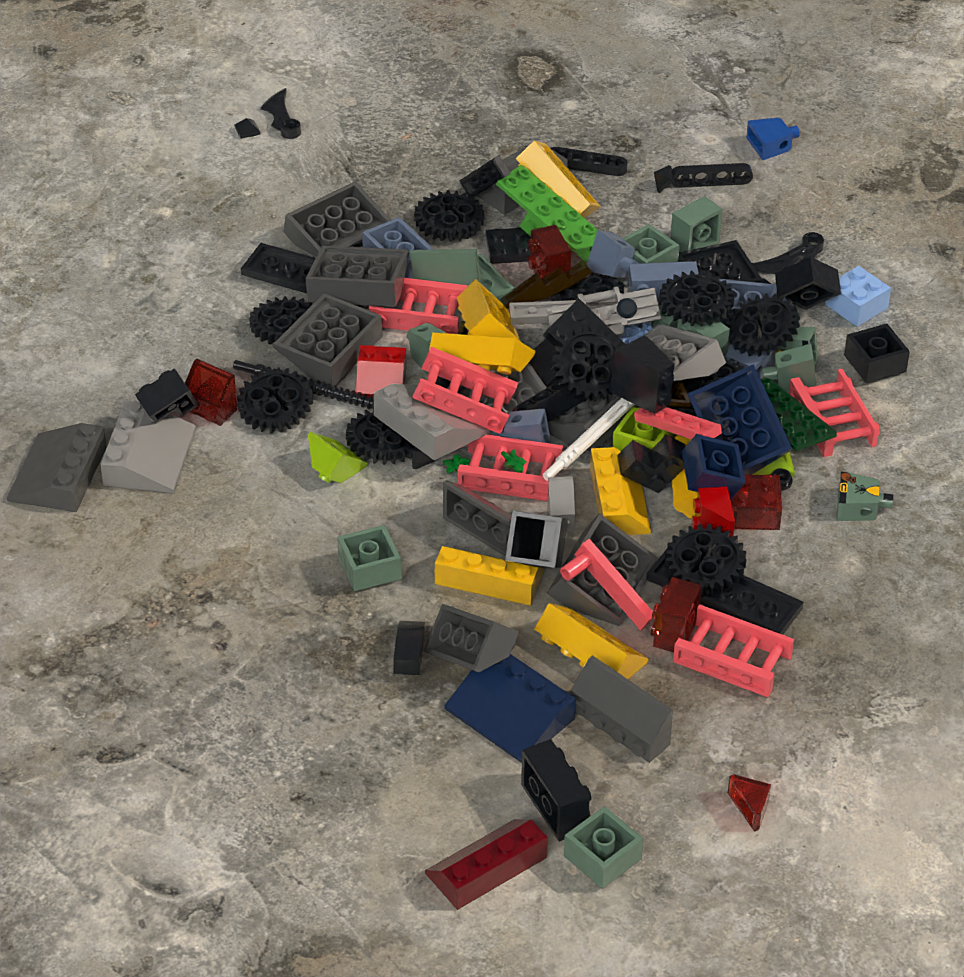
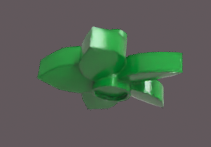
[501,449,527,473]
[443,454,471,474]

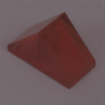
[727,774,771,832]

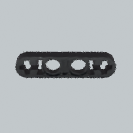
[550,147,628,176]
[672,163,753,188]

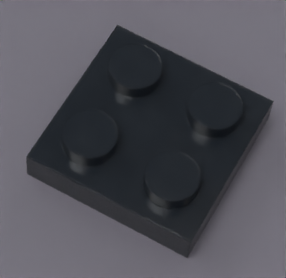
[485,227,534,264]

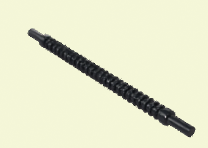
[233,360,374,410]

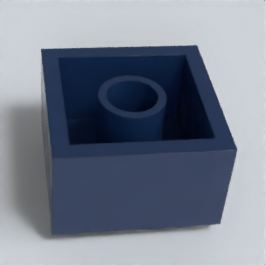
[682,434,745,500]

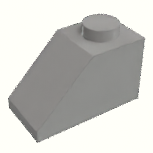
[547,476,575,532]

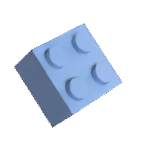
[825,266,891,327]

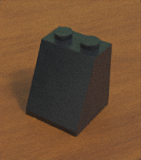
[610,336,675,414]
[505,510,568,568]

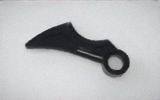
[261,88,301,139]
[752,232,824,274]

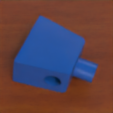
[746,118,800,160]

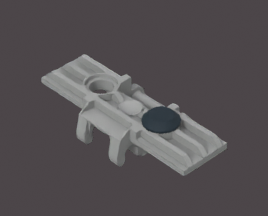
[546,286,661,338]

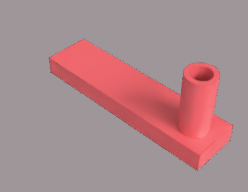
[634,407,722,439]
[560,539,656,631]

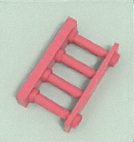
[369,278,468,334]
[412,347,518,434]
[789,369,880,457]
[458,435,563,501]
[673,605,794,697]

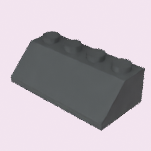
[443,480,512,557]
[423,604,519,672]
[570,655,673,763]

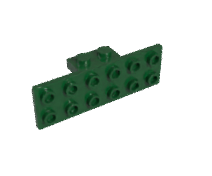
[760,378,837,451]

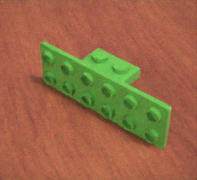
[496,165,598,263]

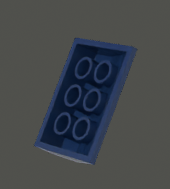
[688,364,793,478]
[444,654,576,763]

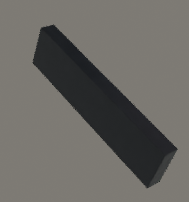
[459,155,510,197]

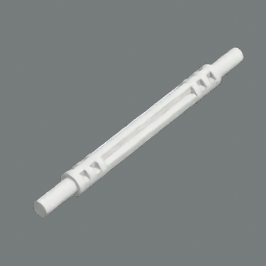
[543,398,635,481]

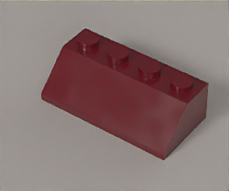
[425,819,548,910]

